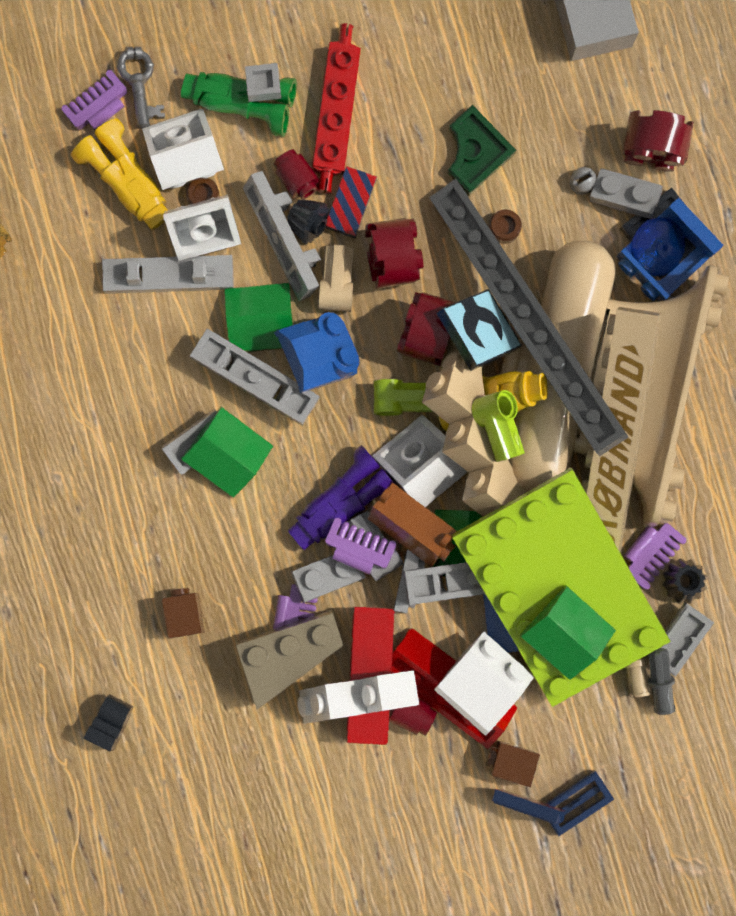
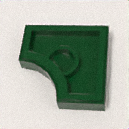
[447,105,517,196]

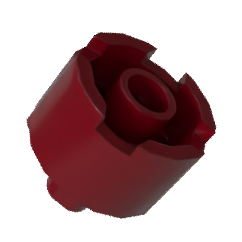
[622,110,694,172]
[365,218,424,289]
[396,292,456,367]

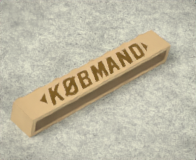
[582,307,661,553]

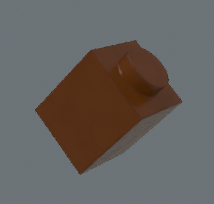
[162,588,205,639]
[486,740,540,788]

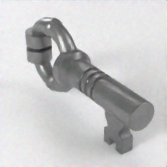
[116,46,165,128]

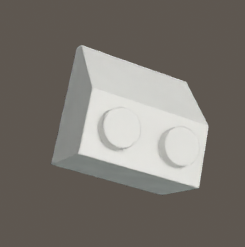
[142,108,224,190]
[163,194,241,261]
[372,415,468,507]
[434,632,534,736]

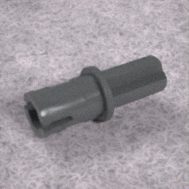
[648,648,675,715]

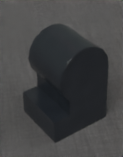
[83,694,134,752]

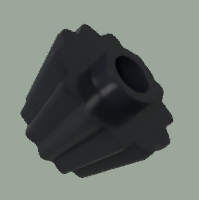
[287,199,329,244]
[662,558,707,604]

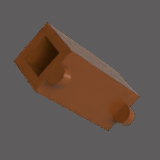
[368,483,457,567]

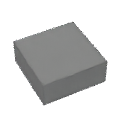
[245,63,281,102]

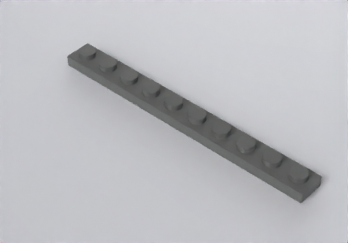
[429,179,628,457]

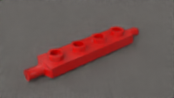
[311,23,361,194]

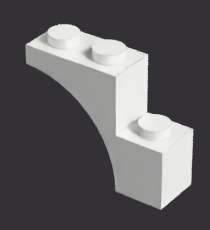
[298,671,419,724]

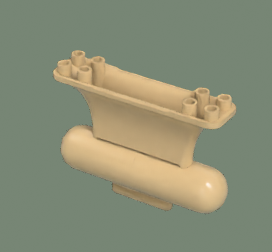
[500,241,729,527]

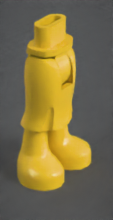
[70,118,168,231]
[439,371,548,431]

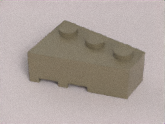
[236,610,343,710]

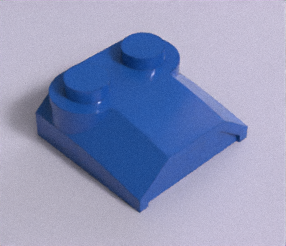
[275,312,359,393]

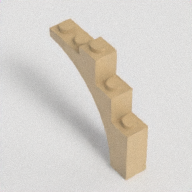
[422,337,527,517]

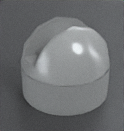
[570,167,597,195]

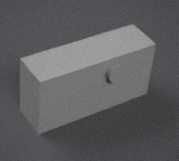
[555,0,639,61]

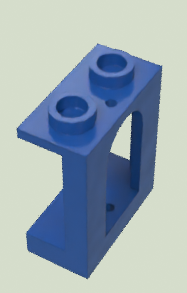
[616,198,724,301]

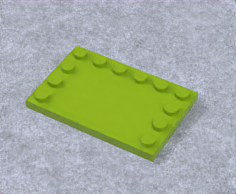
[452,467,671,707]

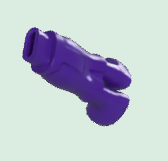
[287,445,395,550]

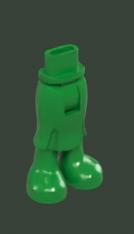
[181,72,297,138]

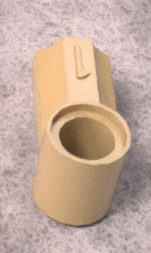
[319,245,354,312]

